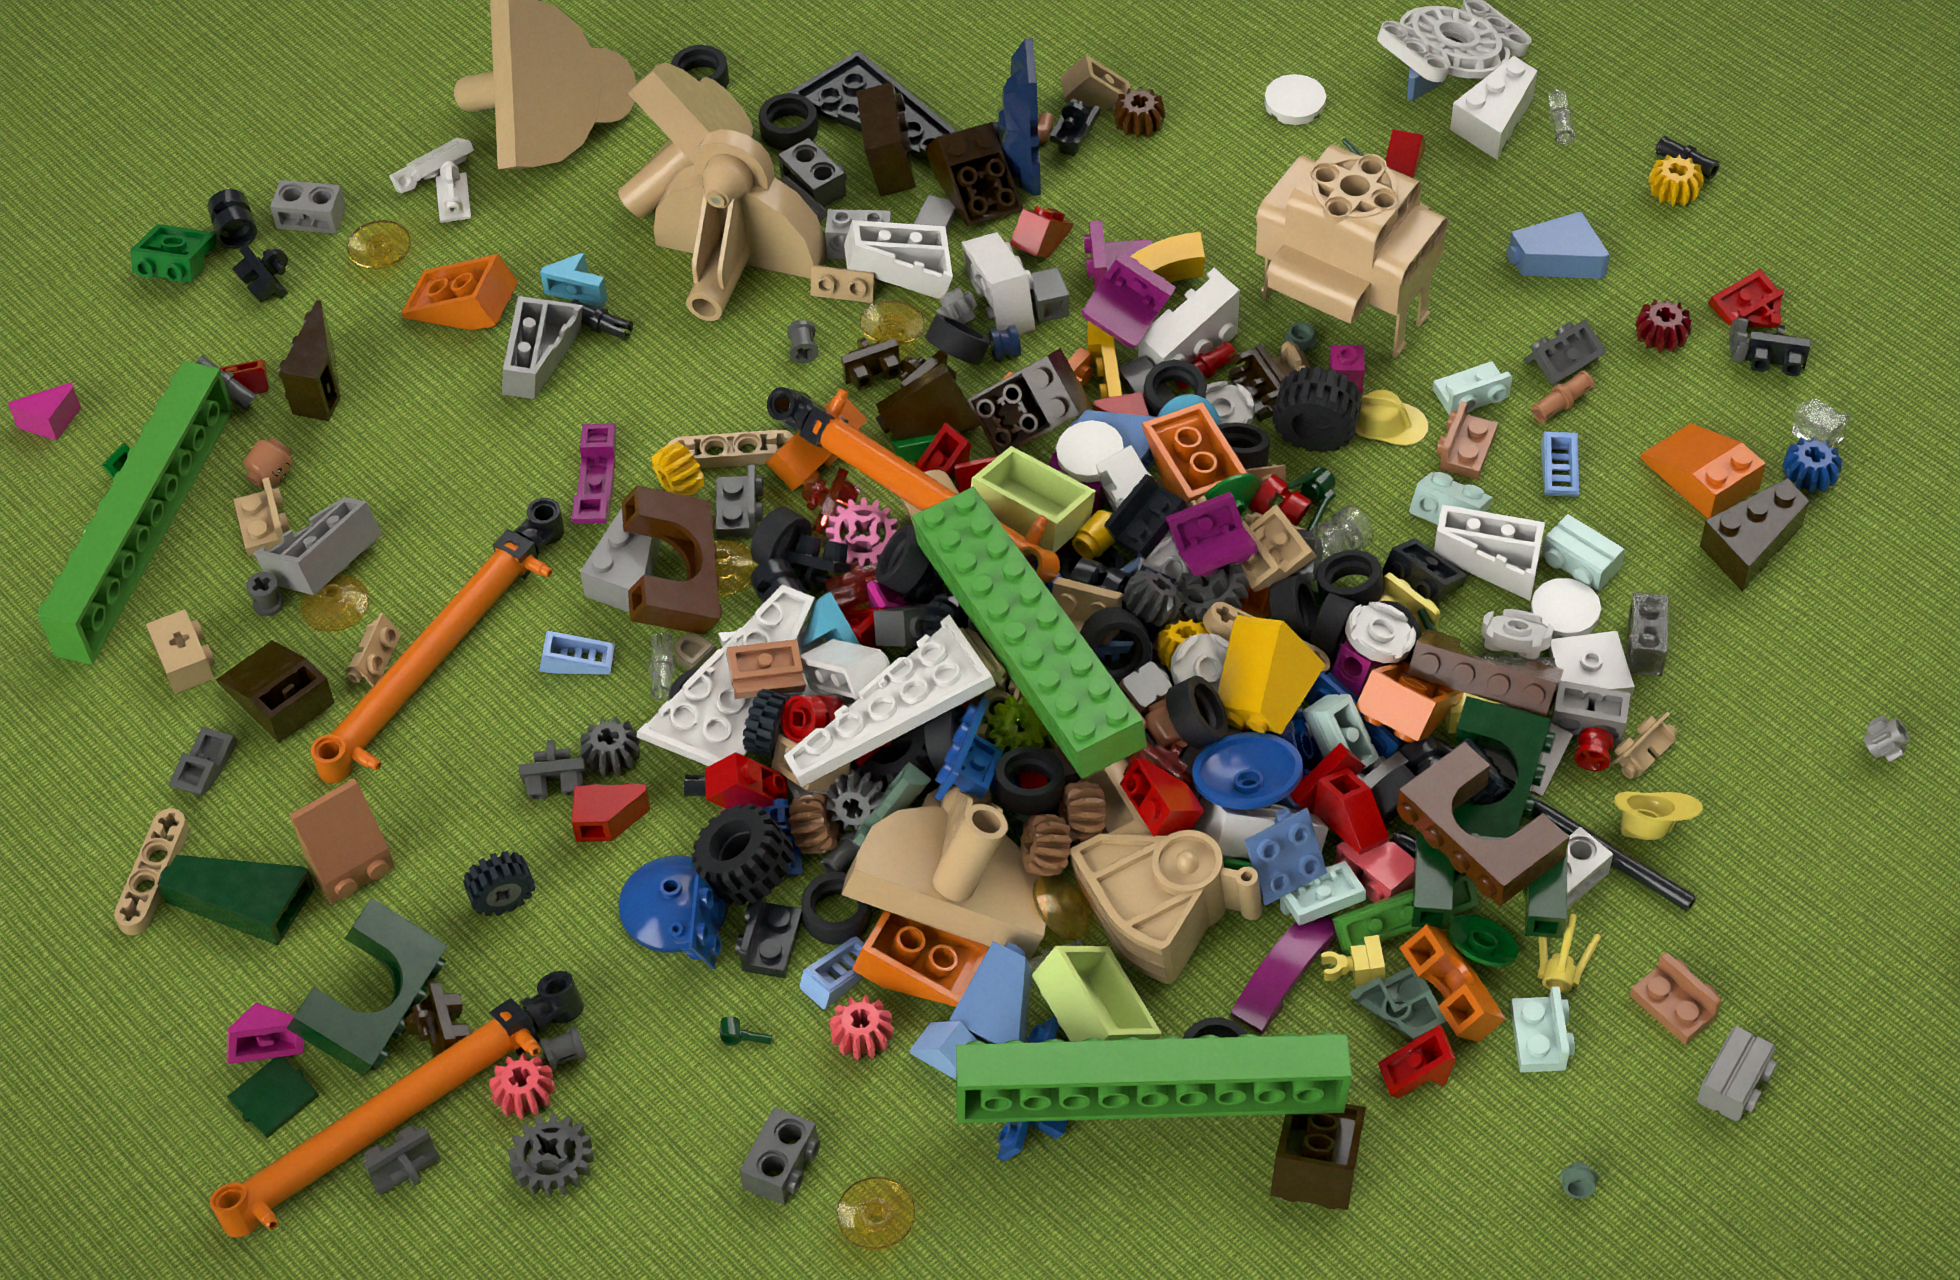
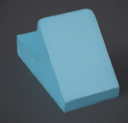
[540,253,608,307]
[802,592,860,648]

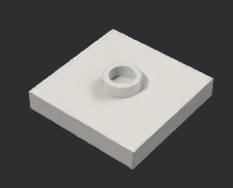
[1548,631,1635,694]

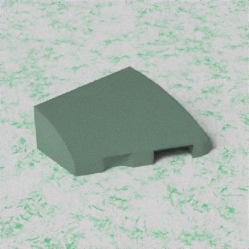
[853,762,932,847]
[1350,966,1452,1040]

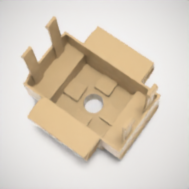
[1256,144,1448,358]

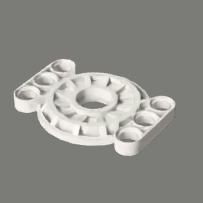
[1377,0,1532,82]

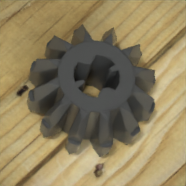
[1122,569,1184,627]
[580,716,640,778]
[826,769,885,831]

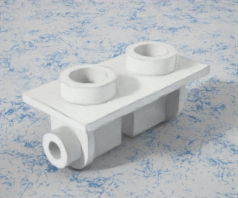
[436,161,471,223]

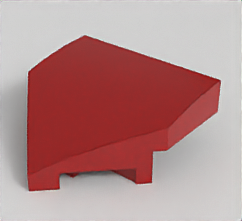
[1708,269,1784,328]

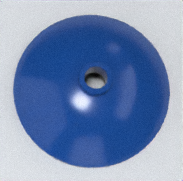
[1192,732,1303,810]
[619,855,729,953]

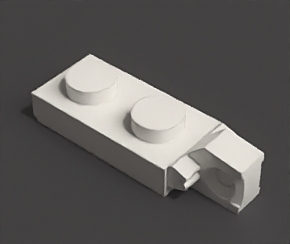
[389,138,474,193]

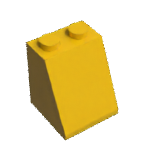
[1217,615,1326,734]

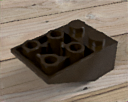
[925,122,1023,227]
[278,300,341,421]
[967,348,1092,456]
[216,640,335,743]

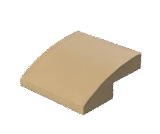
[1236,505,1317,592]

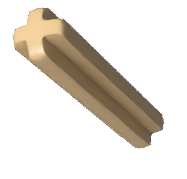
[960,627,1006,684]

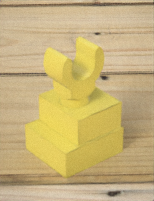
[1321,935,1385,987]

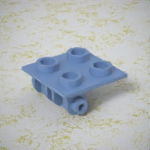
[1244,808,1327,905]

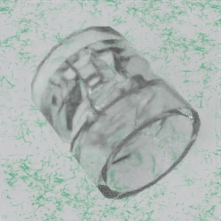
[1313,505,1374,562]

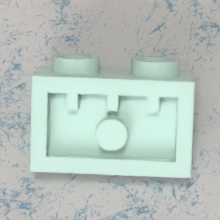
[1432,361,1512,415]
[1280,861,1366,926]
[1510,986,1575,1072]

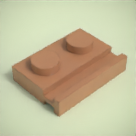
[726,639,806,699]

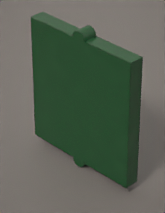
[227,1057,319,1138]

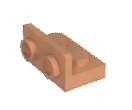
[1436,401,1498,480]
[1629,952,1722,1045]

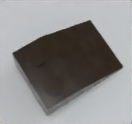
[1270,1104,1366,1210]

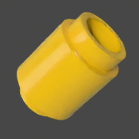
[1072,510,1115,559]

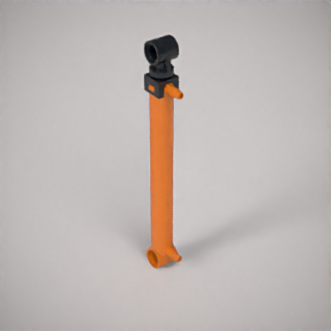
[767,387,1060,584]
[311,498,565,783]
[210,971,584,1238]

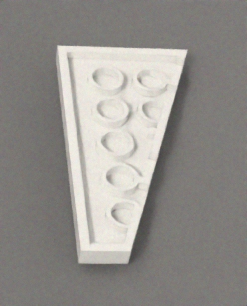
[636,585,815,766]

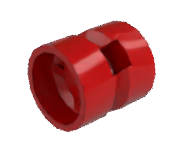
[1248,474,1313,526]
[781,694,846,742]

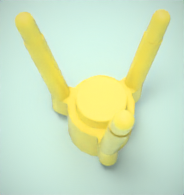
[1537,914,1601,993]

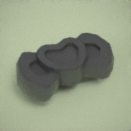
[1729,318,1749,363]

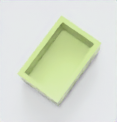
[971,446,1095,553]
[1032,946,1162,1042]

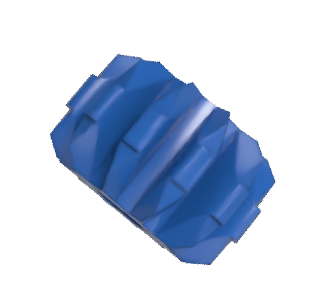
[1782,436,1842,494]

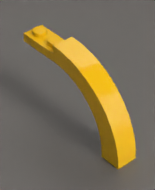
[1087,232,1205,399]

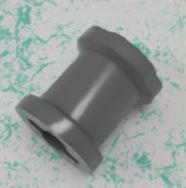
[787,320,819,363]
[246,572,284,616]
[539,1026,587,1071]

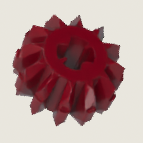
[1635,298,1692,353]

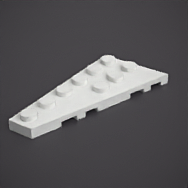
[784,615,996,787]

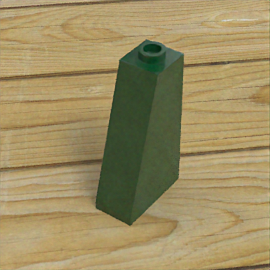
[157,855,315,946]

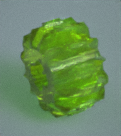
[988,696,1049,750]

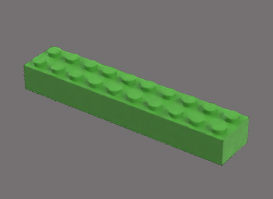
[37,361,234,665]
[911,487,1147,779]
[956,1032,1352,1123]

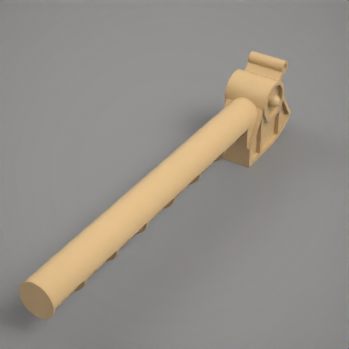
[900,470,1263,984]

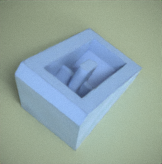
[910,1021,978,1080]

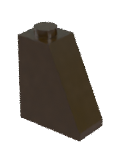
[875,362,980,440]

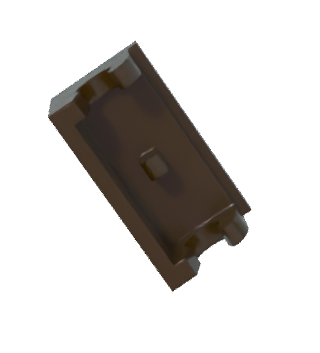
[1228,343,1285,422]

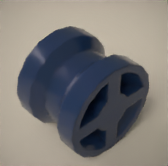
[989,325,1021,361]

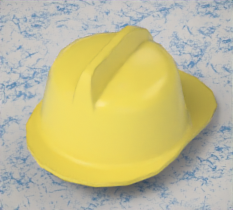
[1355,390,1428,446]
[1614,791,1703,840]

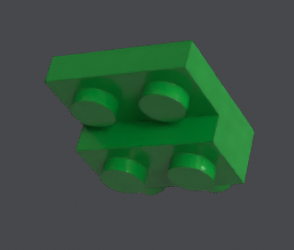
[130,224,217,283]

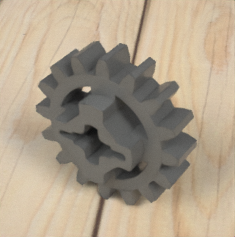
[1175,563,1250,622]
[508,1114,594,1198]

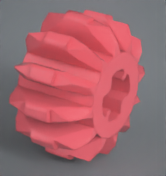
[829,994,894,1062]
[489,1052,556,1120]

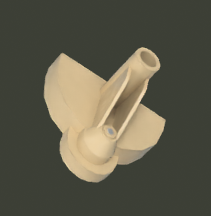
[454,0,636,170]
[618,62,753,219]
[653,129,827,321]
[841,786,1047,961]

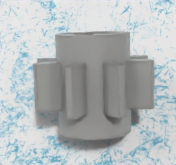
[937,287,978,324]
[1863,715,1910,762]

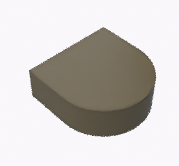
[674,634,716,670]

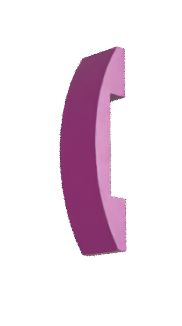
[572,423,616,524]
[1230,915,1337,1035]

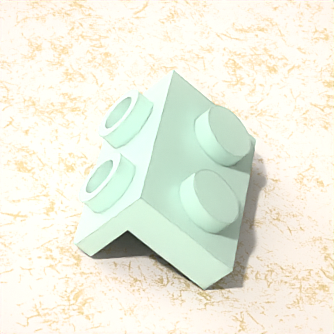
[1409,472,1493,525]

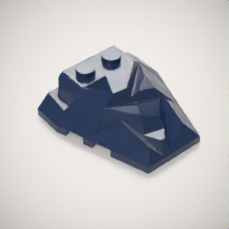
[993,38,1041,196]

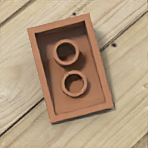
[289,778,395,904]

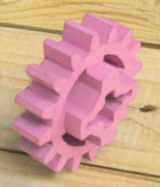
[825,497,898,572]

